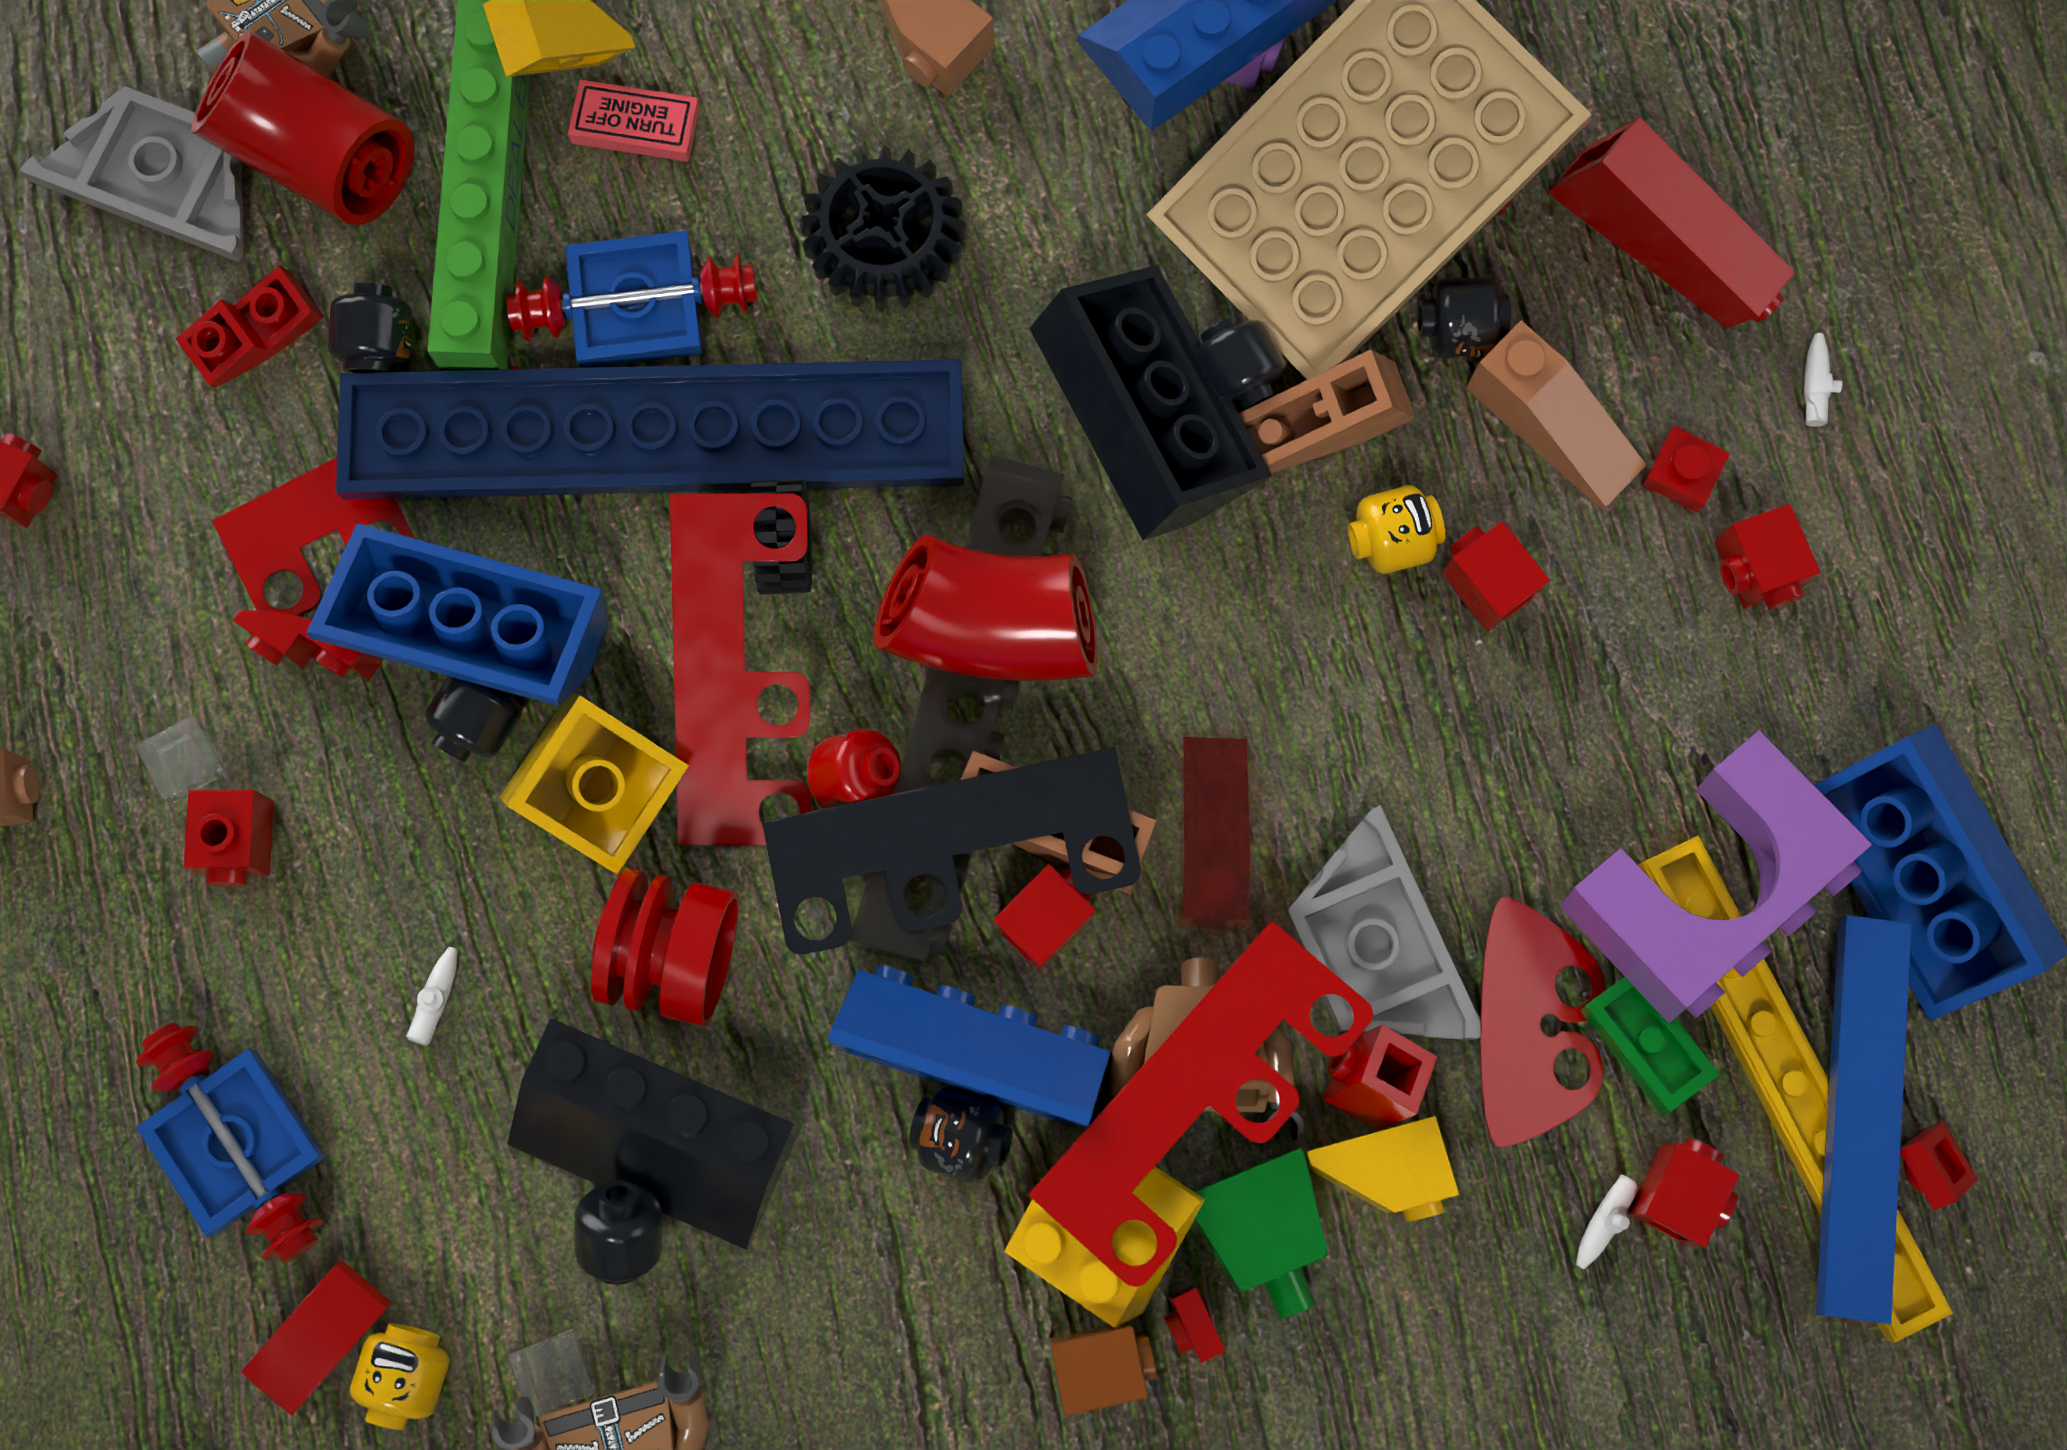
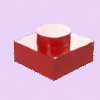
[1642,426,1730,513]
[1900,1121,1978,1210]
[1163,1286,1226,1363]

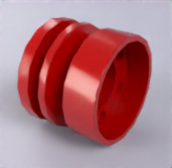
[591,867,739,1027]

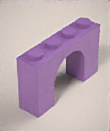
[1559,731,1872,1023]

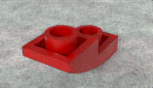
[175,265,324,388]
[232,610,383,681]
[241,1259,392,1416]

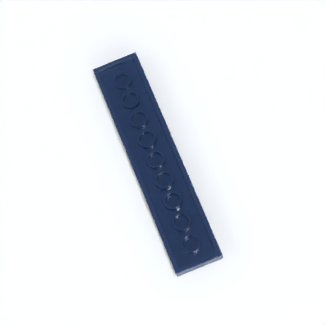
[336,359,964,500]

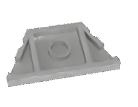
[20,86,244,263]
[1285,805,1481,1040]

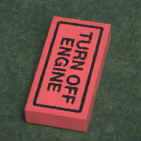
[568,80,701,162]

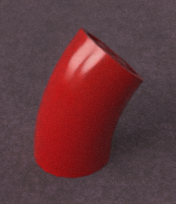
[191,30,415,226]
[874,534,1098,681]

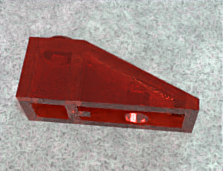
[1178,737,1250,930]

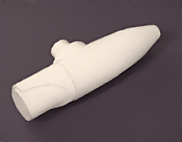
[1804,333,1842,427]
[406,947,457,1046]
[1576,1175,1640,1270]

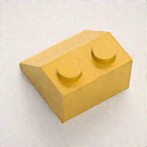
[499,692,689,875]
[1004,1167,1205,1328]

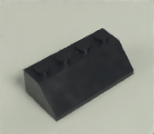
[1029,265,1272,541]
[507,1018,801,1250]

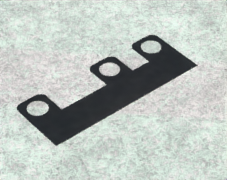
[762,747,1141,955]

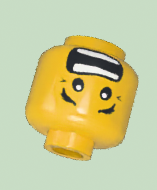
[1347,485,1445,574]
[350,1323,450,1430]

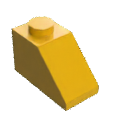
[483,0,635,77]
[1304,1116,1459,1222]

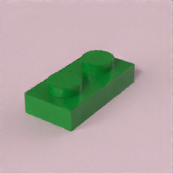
[1580,977,1721,1116]

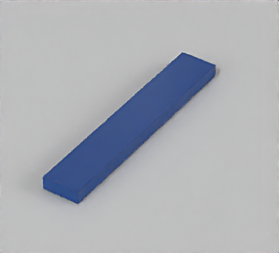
[1816,915,1912,1324]

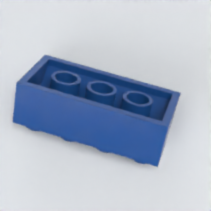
[1077,0,1338,132]
[307,523,609,706]
[1814,723,2067,1021]
[827,964,1111,1131]

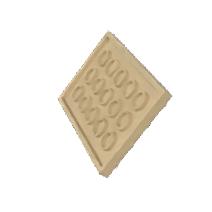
[1147,0,1592,380]

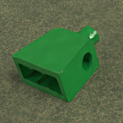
[1193,1148,1328,1319]

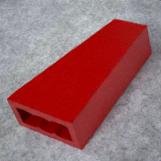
[1547,117,1795,328]

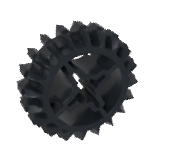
[800,144,966,312]

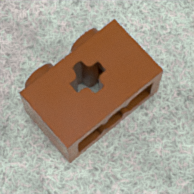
[1049,1322,1157,1416]

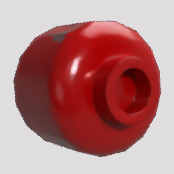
[807,728,903,809]

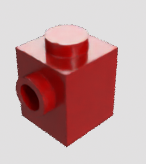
[0,432,58,528]
[1714,504,1821,611]
[1442,521,1550,632]
[183,790,274,888]
[993,864,1096,973]
[1323,1024,1437,1131]
[1628,1138,1740,1247]

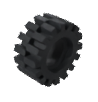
[750,478,813,595]

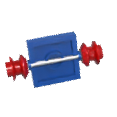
[506,231,758,368]
[136,1023,327,1264]

